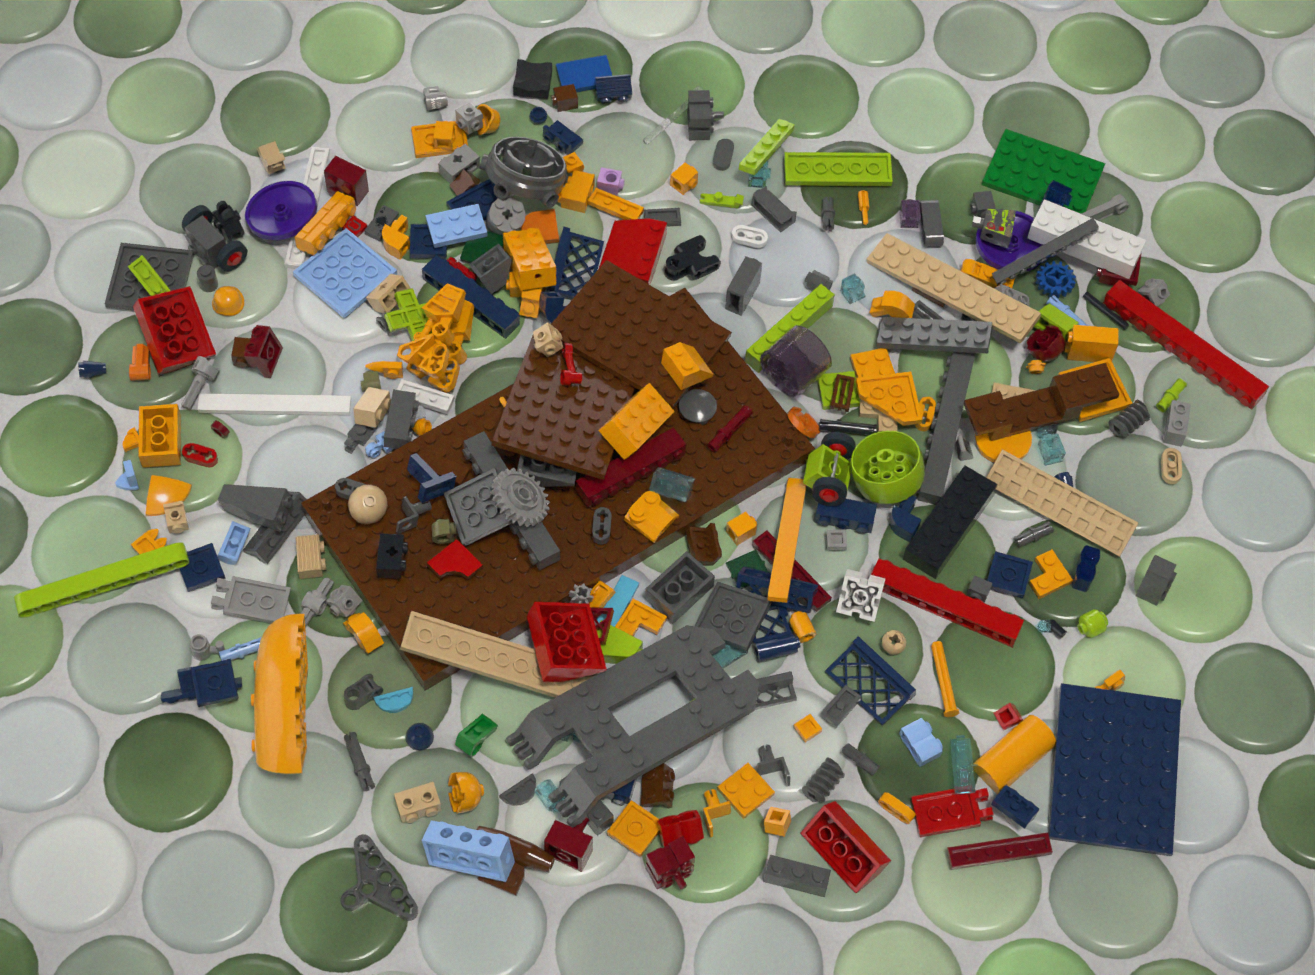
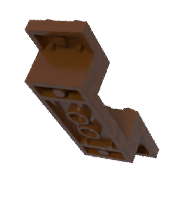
[963,363,1119,441]

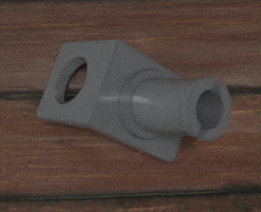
[396,496,432,534]
[757,745,790,786]

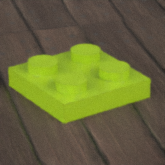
[817,371,860,410]

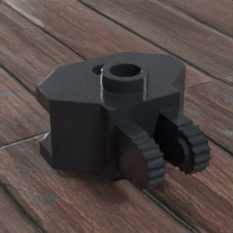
[212,201,245,242]

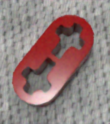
[182,443,218,468]

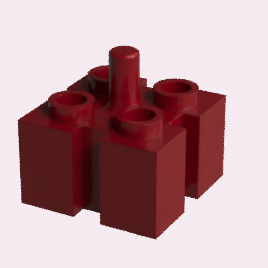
[645,836,695,890]

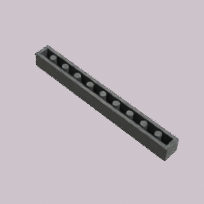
[992,218,1099,286]

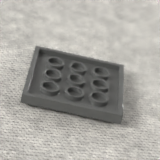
[104,242,194,311]

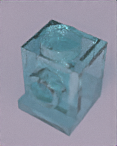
[840,273,866,304]
[1038,434,1066,466]

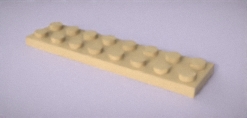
[986,449,1139,557]

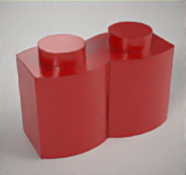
[657,810,704,847]

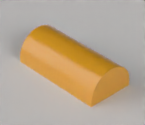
[970,715,1056,795]

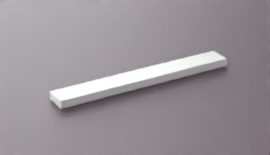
[284,147,330,269]
[198,394,351,415]

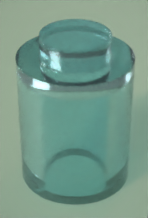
[534,779,565,812]

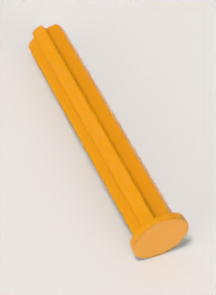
[931,641,960,717]

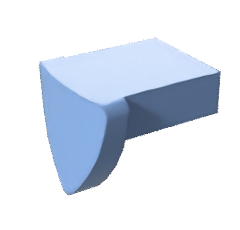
[115,460,139,490]

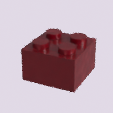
[324,155,369,206]

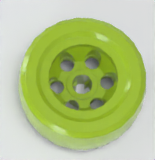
[851,431,925,504]

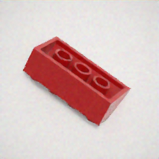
[800,801,891,893]

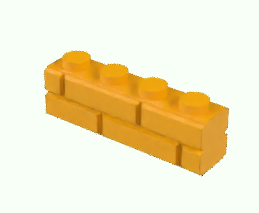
[295,191,356,256]

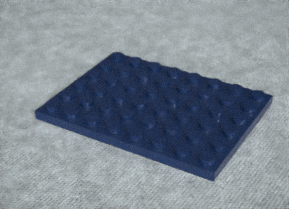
[1049,683,1181,856]

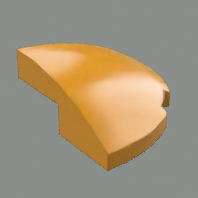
[146,475,192,516]

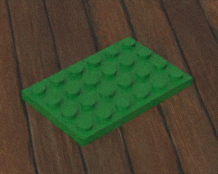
[982,129,1106,214]

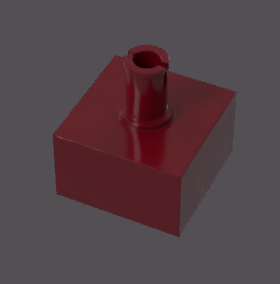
[544,817,593,872]

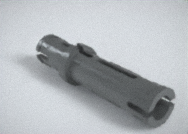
[344,732,375,791]

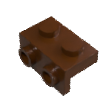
[686,523,722,566]
[641,763,675,808]

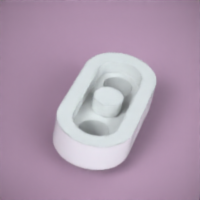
[732,225,768,248]

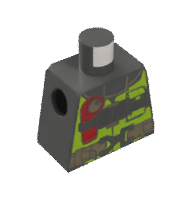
[971,208,1016,248]

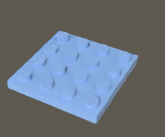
[293,228,397,318]

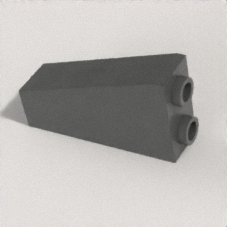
[218,484,293,531]

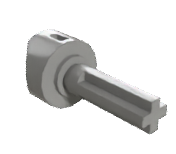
[181,356,220,410]

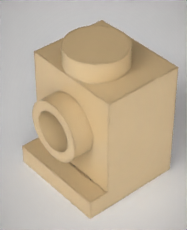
[163,501,189,533]

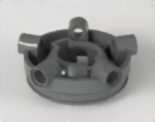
[479,137,568,208]

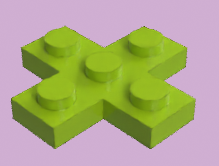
[384,288,431,341]

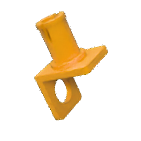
[703,789,731,837]

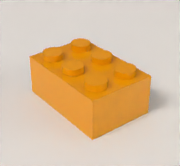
[138,404,181,468]

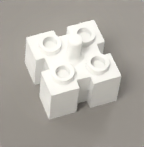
[836,569,885,622]

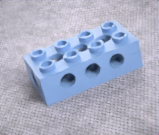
[422,820,515,882]

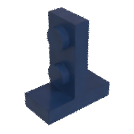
[407,453,456,503]

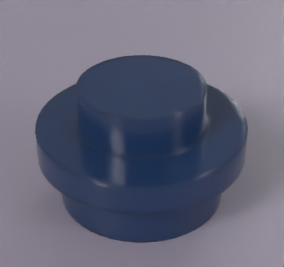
[530,107,547,124]

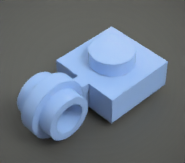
[365,431,395,458]

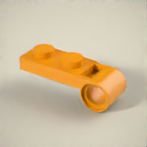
[960,259,1015,288]

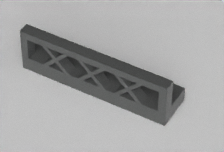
[243,491,307,564]
[755,671,797,710]

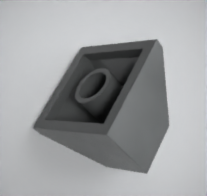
[469,244,512,294]

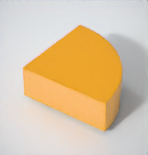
[123,427,139,452]

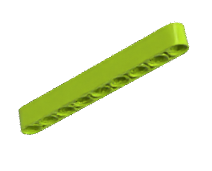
[14,542,189,618]

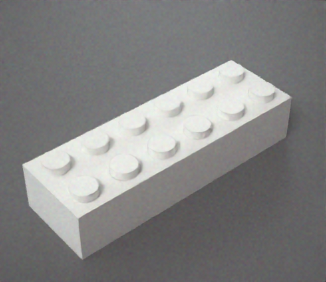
[1028,199,1146,279]

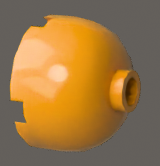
[448,772,484,813]

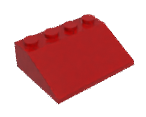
[599,218,667,285]
[133,286,216,375]
[527,602,607,682]

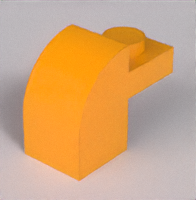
[382,215,410,260]
[519,287,546,318]
[870,290,915,318]
[343,612,384,654]

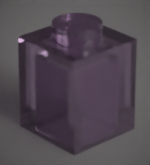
[899,199,921,228]

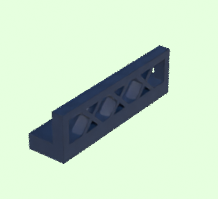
[736,566,818,613]

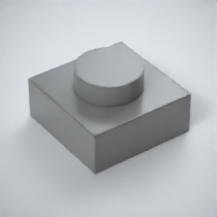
[826,529,847,550]

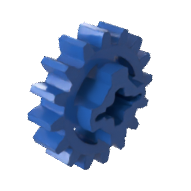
[1036,261,1076,298]

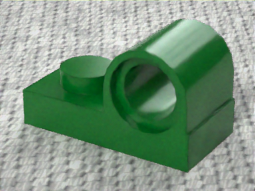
[455,713,498,757]

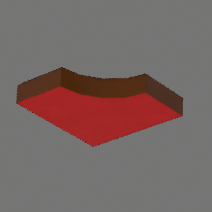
[427,539,483,580]

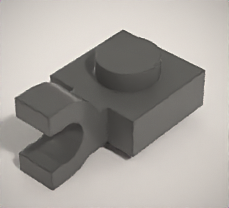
[344,424,374,454]

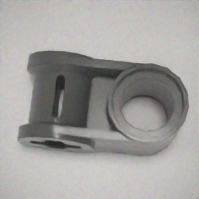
[344,674,383,710]

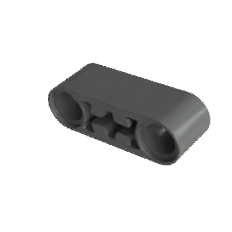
[919,200,944,246]

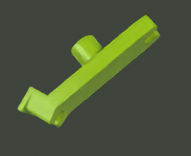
[699,192,744,209]

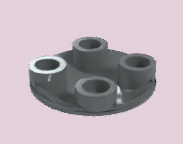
[679,389,717,424]

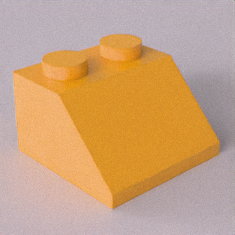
[661,342,714,390]

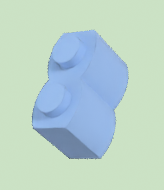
[899,718,943,767]

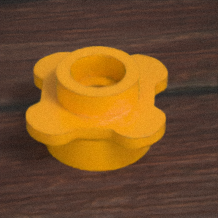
[1026,360,1046,374]

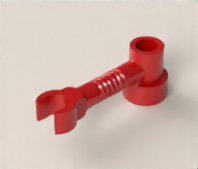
[560,343,582,385]

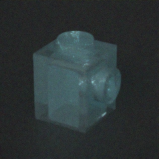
[748,161,771,188]

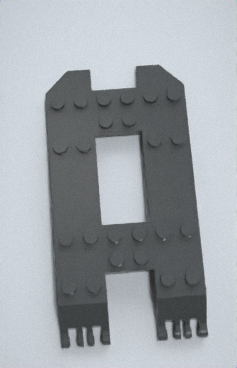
[506,625,760,827]

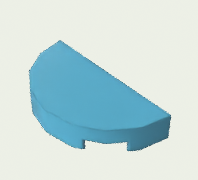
[374,687,413,713]

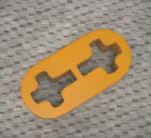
[915,397,936,431]
[878,792,916,824]

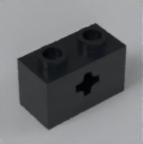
[376,533,408,579]

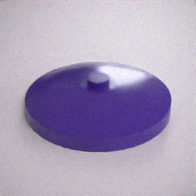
[245,181,317,240]
[975,211,1043,272]

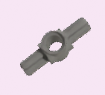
[301,578,334,627]

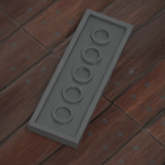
[877,317,993,353]

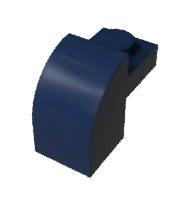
[539,292,566,323]
[890,495,921,542]

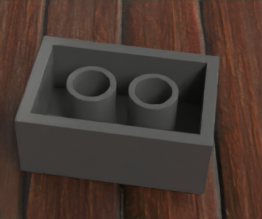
[645,551,715,623]

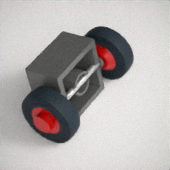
[182,205,248,271]

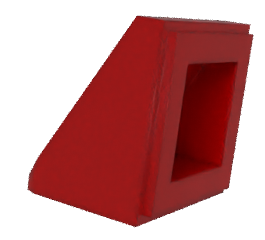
[993,703,1023,730]

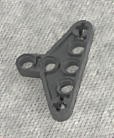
[341,834,418,921]

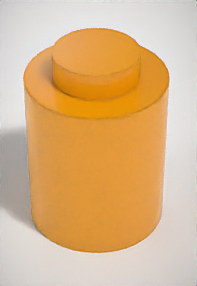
[789,611,817,643]

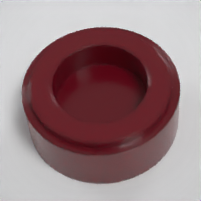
[211,420,230,438]

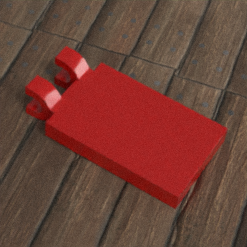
[911,786,994,838]

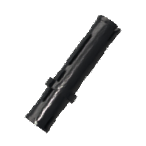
[819,419,877,435]

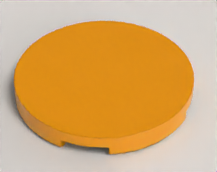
[975,431,1032,463]

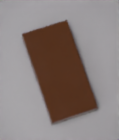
[429,454,470,486]

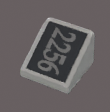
[956,435,973,461]

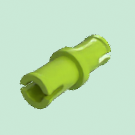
[1156,378,1187,413]

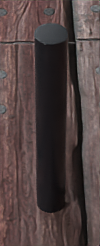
[1083,291,1129,330]

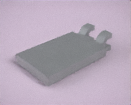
[211,576,291,624]

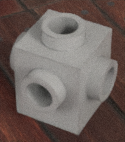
[455,103,483,135]
[1137,278,1171,306]
[326,585,363,617]

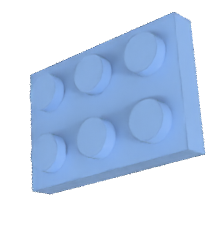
[425,204,487,248]

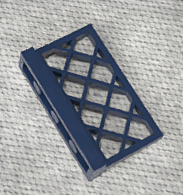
[547,226,604,299]
[825,636,916,726]

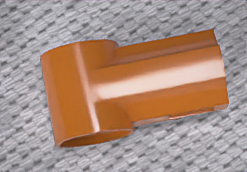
[129,344,151,381]

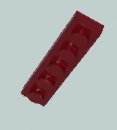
[752,530,832,612]
[946,833,1053,870]

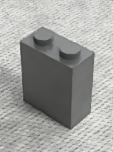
[725,256,762,316]

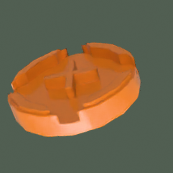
[787,407,820,438]

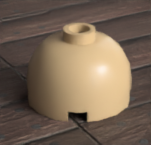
[348,485,388,524]

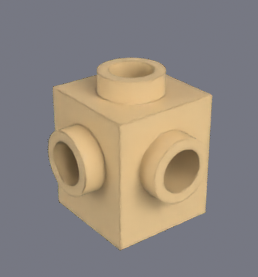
[533,322,563,357]

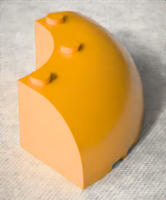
[251,614,308,774]

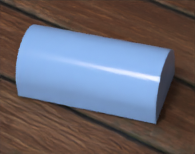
[218,521,251,565]

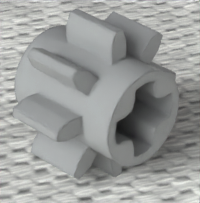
[569,583,594,604]

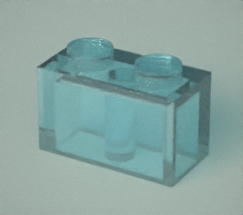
[649,467,695,502]

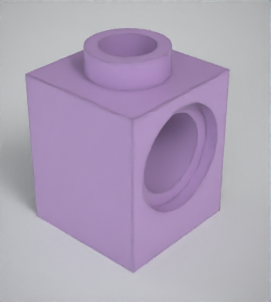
[597,167,625,196]

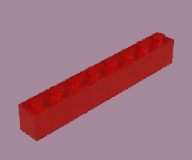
[871,559,1024,648]

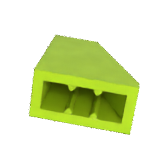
[597,620,643,664]

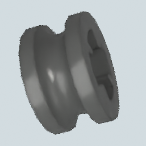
[376,313,388,331]

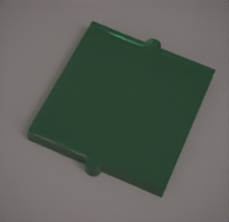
[726,549,769,589]

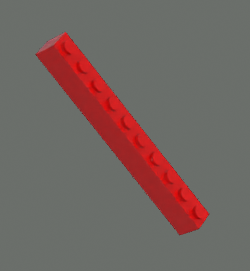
[1103,280,1269,410]

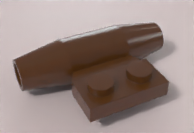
[476,825,555,896]

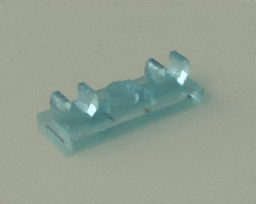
[950,735,975,794]

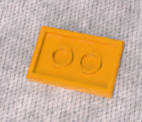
[411,121,468,158]

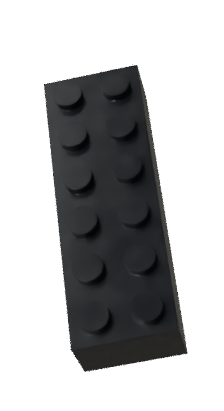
[903,465,998,579]

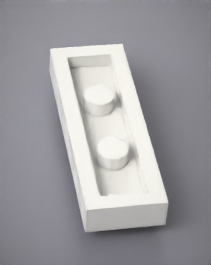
[397,379,455,414]

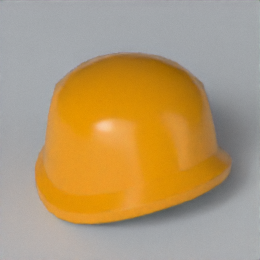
[477,104,501,135]
[212,286,245,316]

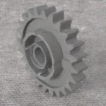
[491,468,550,527]

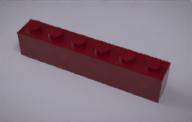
[576,427,686,507]

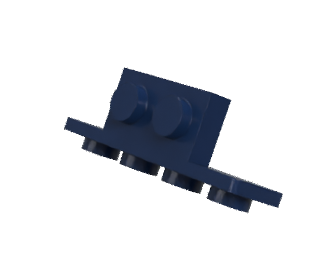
[161,664,242,703]

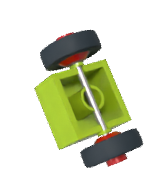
[803,432,856,506]

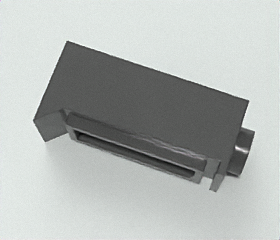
[752,186,797,233]

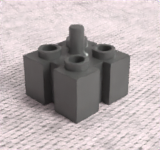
[687,90,724,141]

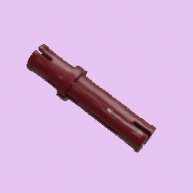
[707,405,753,453]

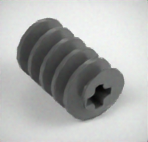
[1108,399,1150,438]
[802,757,845,802]

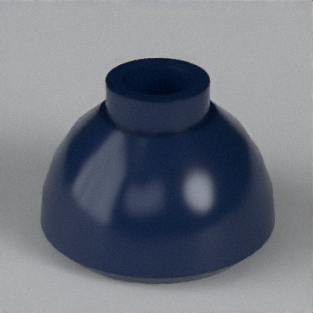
[406,723,434,750]

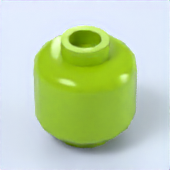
[1077,609,1108,638]

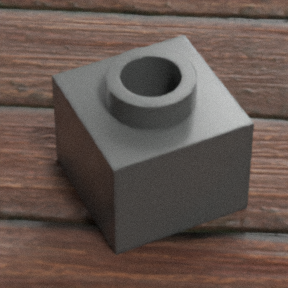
[966,575,993,603]

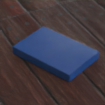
[556,55,612,92]

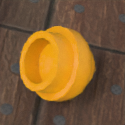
[411,418,432,436]

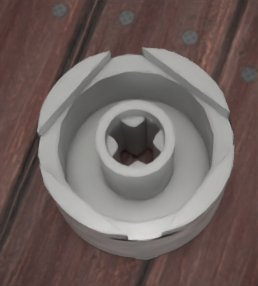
[486,197,525,235]

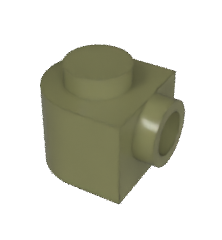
[360,371,381,392]
[432,519,457,544]

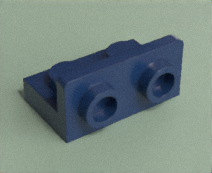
[543,120,583,155]
[991,785,1039,829]

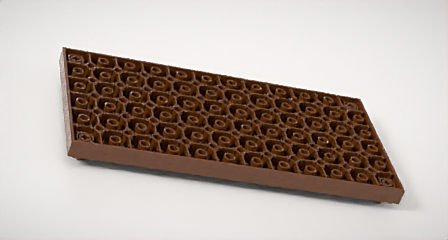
[301,288,815,691]

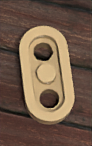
[1161,448,1182,485]

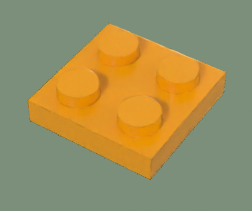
[850,348,895,378]
[717,763,775,819]
[607,800,659,857]

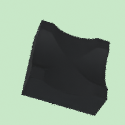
[513,59,552,99]

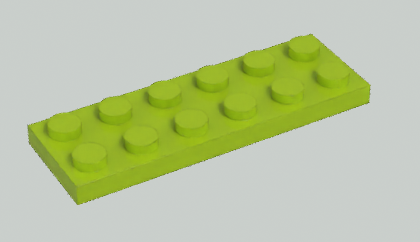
[784,152,893,186]

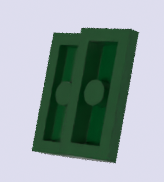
[460,231,503,263]

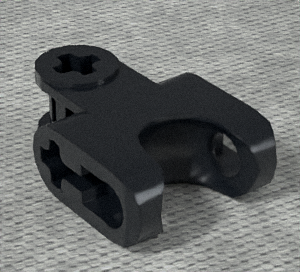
[664,235,721,281]

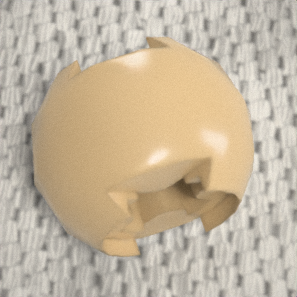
[881,630,907,655]

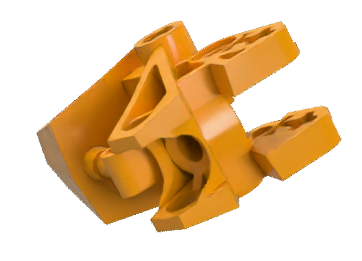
[397,283,474,393]

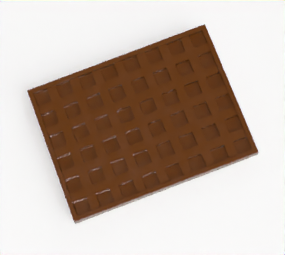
[551,260,732,409]
[491,335,635,480]

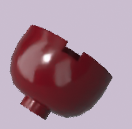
[1027,325,1065,362]

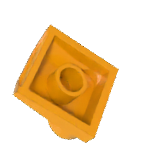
[624,491,679,543]

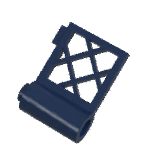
[753,604,800,662]

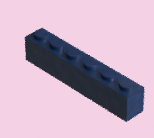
[422,255,520,339]

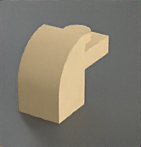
[257,141,286,174]

